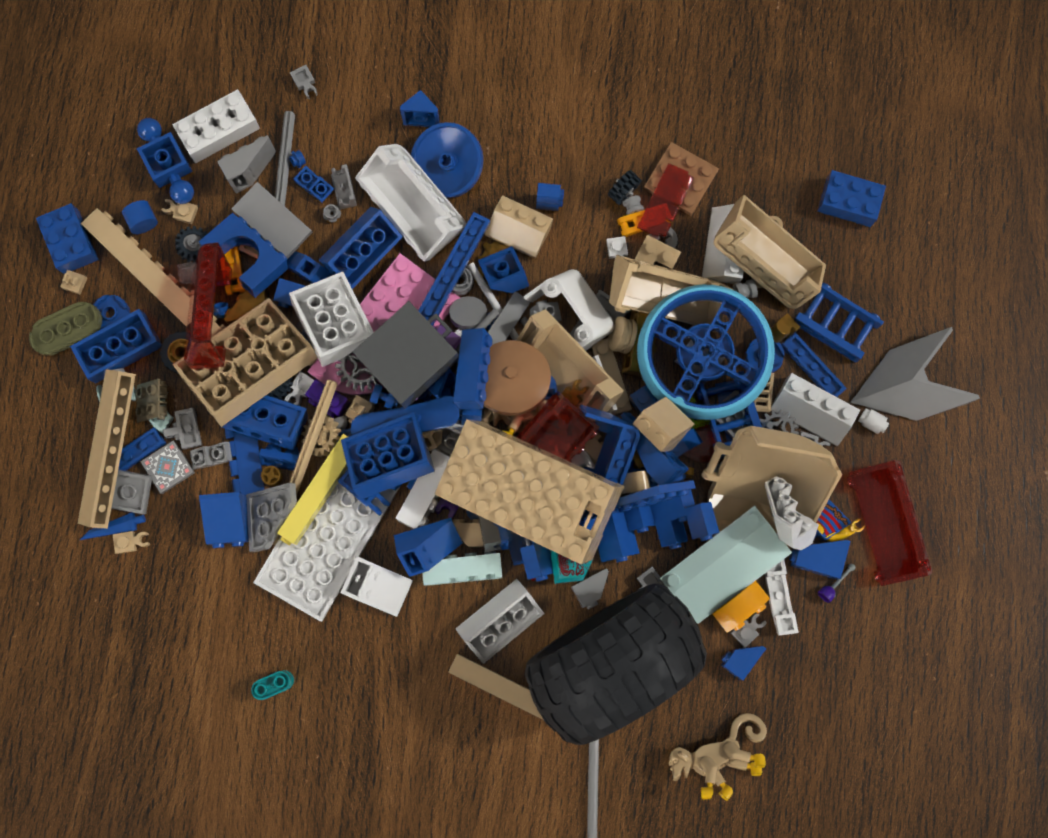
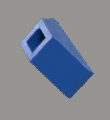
[287,251,333,284]

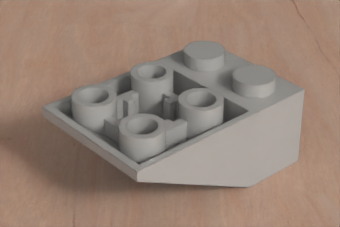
[217,135,276,194]

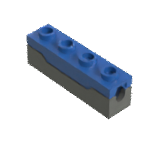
[478,515,512,553]

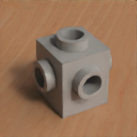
[530,300,562,322]

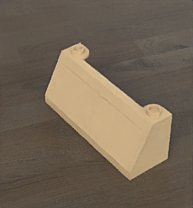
[609,255,733,333]

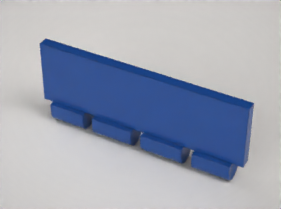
[225,429,265,495]

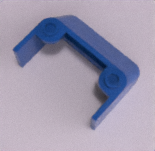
[579,404,640,485]

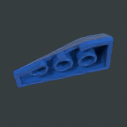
[621,413,689,486]

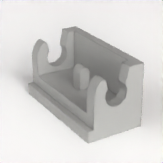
[331,164,357,210]

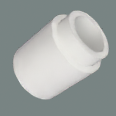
[858,408,889,434]

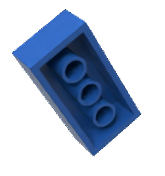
[319,207,403,289]
[70,309,163,384]

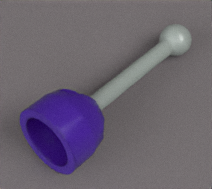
[818,563,856,603]

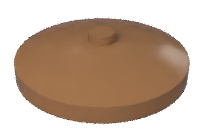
[484,340,551,416]

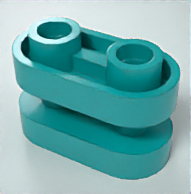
[251,670,295,700]

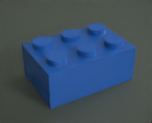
[817,170,886,227]
[36,203,99,274]

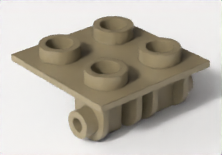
[135,379,167,423]

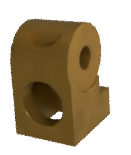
[770,313,800,343]

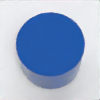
[122,200,158,234]

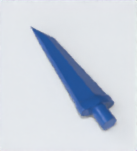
[80,512,146,540]

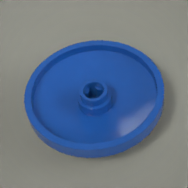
[411,122,483,199]

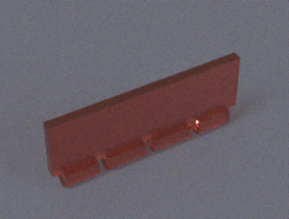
[637,163,694,237]

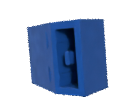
[394,518,463,577]

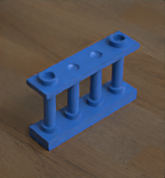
[794,283,884,363]
[696,371,762,459]

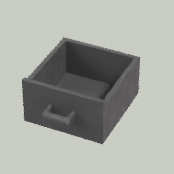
[353,301,459,409]

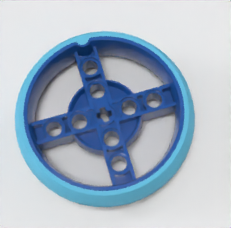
[637,284,775,420]

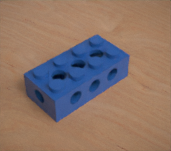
[222,395,308,451]

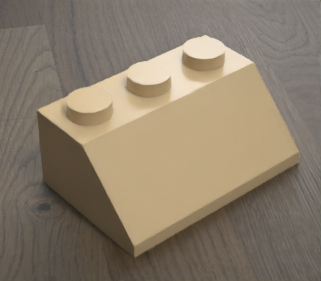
[485,195,553,259]

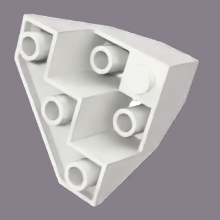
[764,476,819,550]

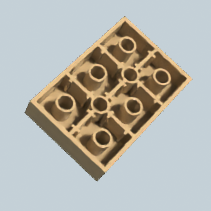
[173,298,317,427]

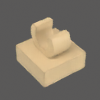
[60,270,87,295]

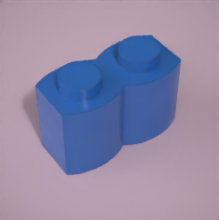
[536,183,564,211]

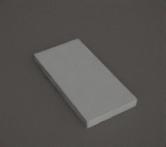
[232,182,313,259]

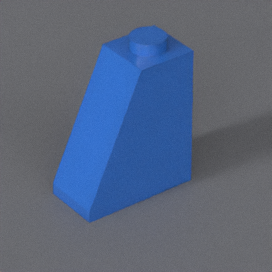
[790,540,851,580]

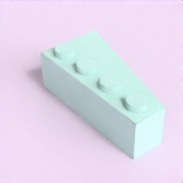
[423,551,502,586]

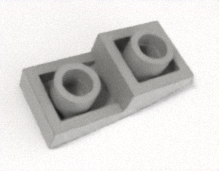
[190,442,233,470]

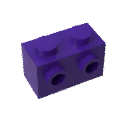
[305,379,350,418]

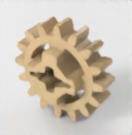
[301,416,341,457]

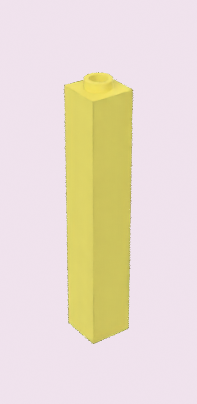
[277,434,348,546]

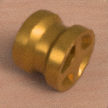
[261,466,283,486]

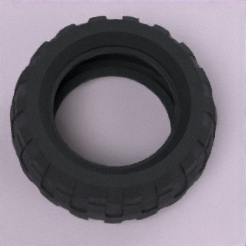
[525,583,707,745]

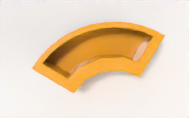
[713,580,770,633]

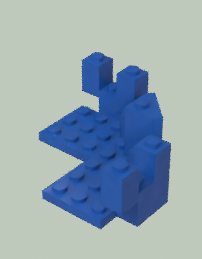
[520,480,719,582]

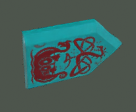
[550,550,593,584]

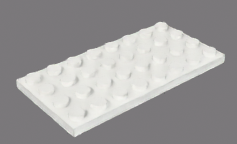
[253,447,400,622]

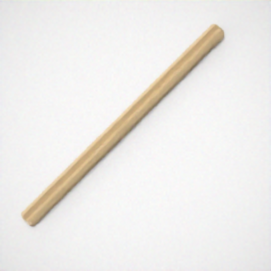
[272,380,337,545]

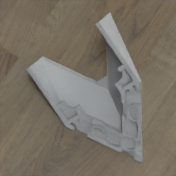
[850,327,980,421]

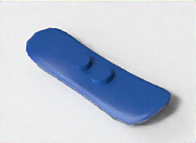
[351,396,459,435]

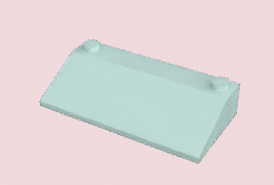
[660,505,792,624]

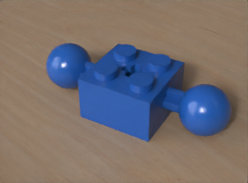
[137,118,194,204]

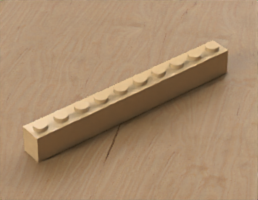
[81,208,226,343]

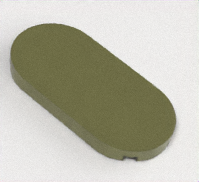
[29,302,102,356]

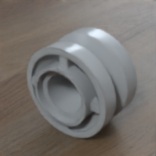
[452,268,473,296]

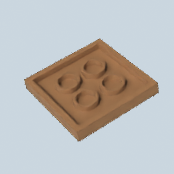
[643,142,719,216]

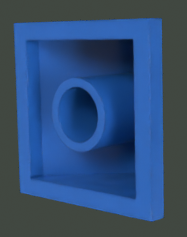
[400,90,440,127]

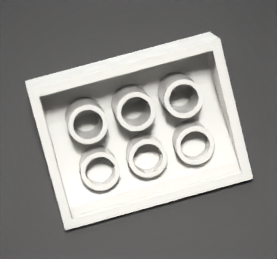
[289,272,374,367]

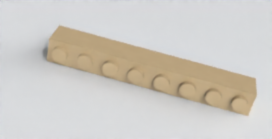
[78,369,136,529]

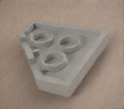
[246,483,297,552]

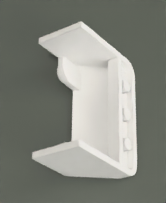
[524,269,614,351]

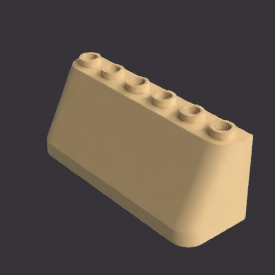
[714,195,826,309]

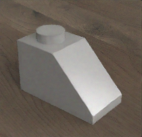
[571,568,609,609]

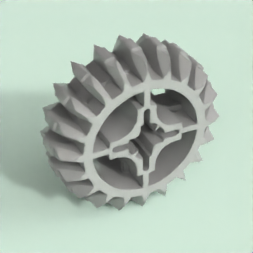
[335,352,378,391]

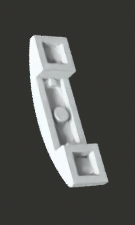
[765,559,799,636]

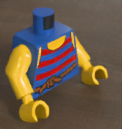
[814,500,865,542]

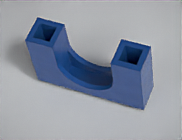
[199,213,288,298]

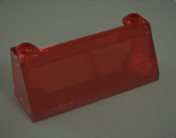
[847,460,933,586]

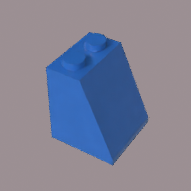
[199,492,249,549]

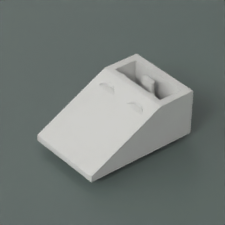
[340,556,413,617]

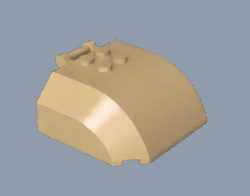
[701,426,842,546]

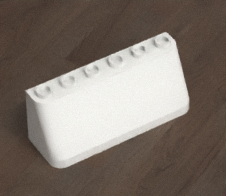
[355,144,467,261]

